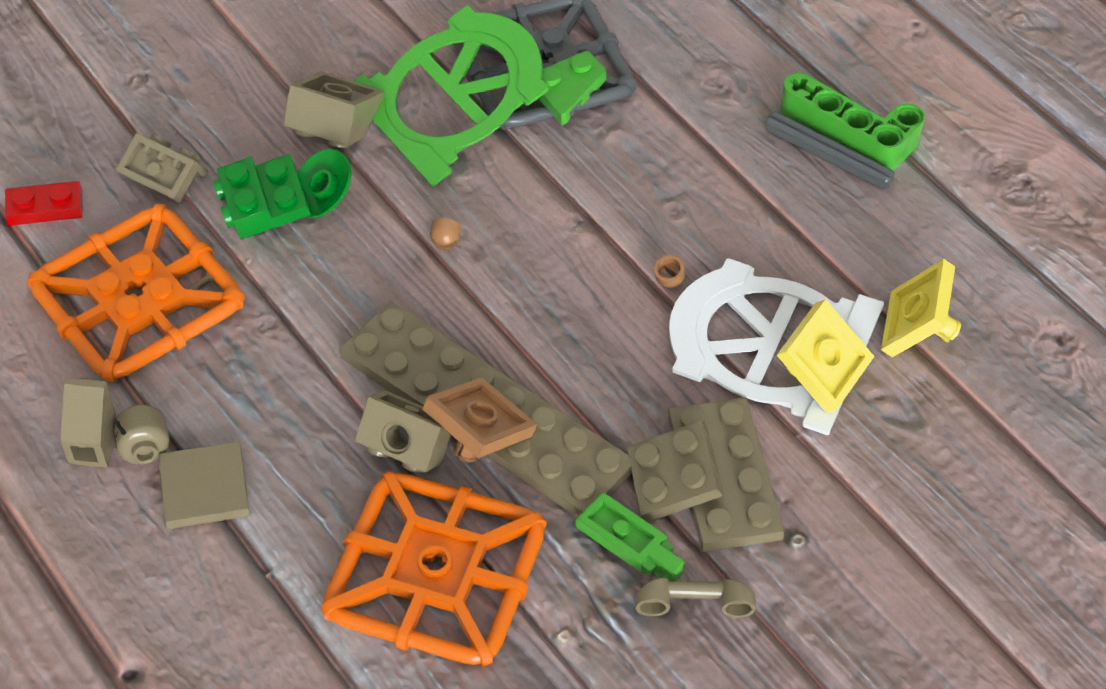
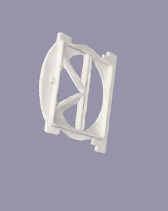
[669,258,884,435]

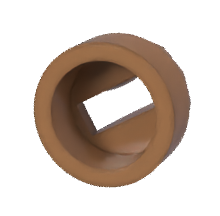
[430,218,461,250]
[654,255,685,289]

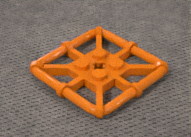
[27,203,245,382]
[320,470,547,667]

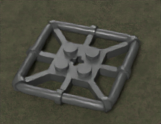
[455,0,637,130]

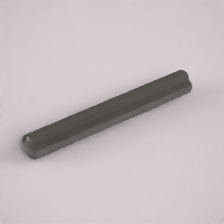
[765,111,895,190]

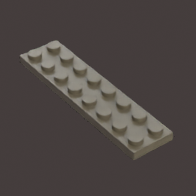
[339,301,632,517]

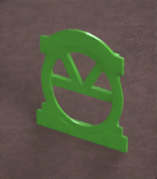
[354,5,549,187]

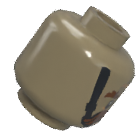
[113,404,169,465]

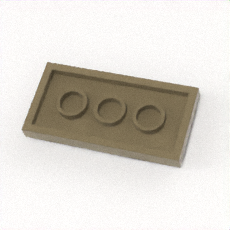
[668,398,785,552]

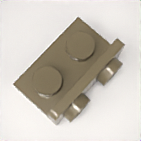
[115,133,208,204]

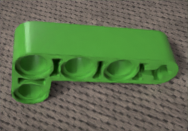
[780,73,925,170]

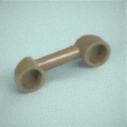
[636,578,756,618]

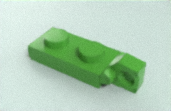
[576,492,684,581]

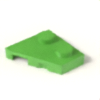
[538,50,606,125]

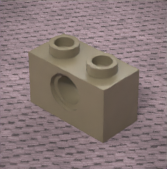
[354,390,451,473]

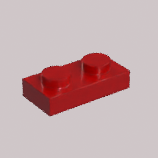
[5,181,83,226]

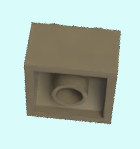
[283,71,385,148]

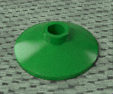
[297,149,352,218]

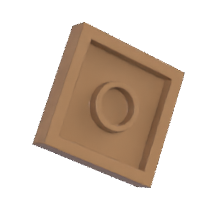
[423,377,537,463]

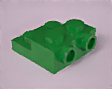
[213,153,311,240]

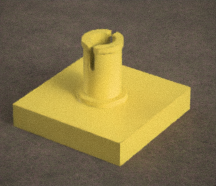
[881,259,961,357]
[777,299,874,413]

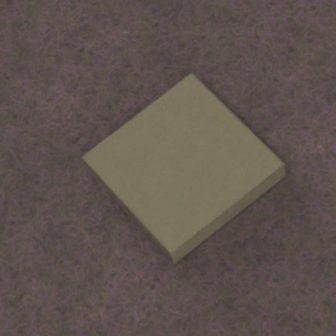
[158,441,250,529]

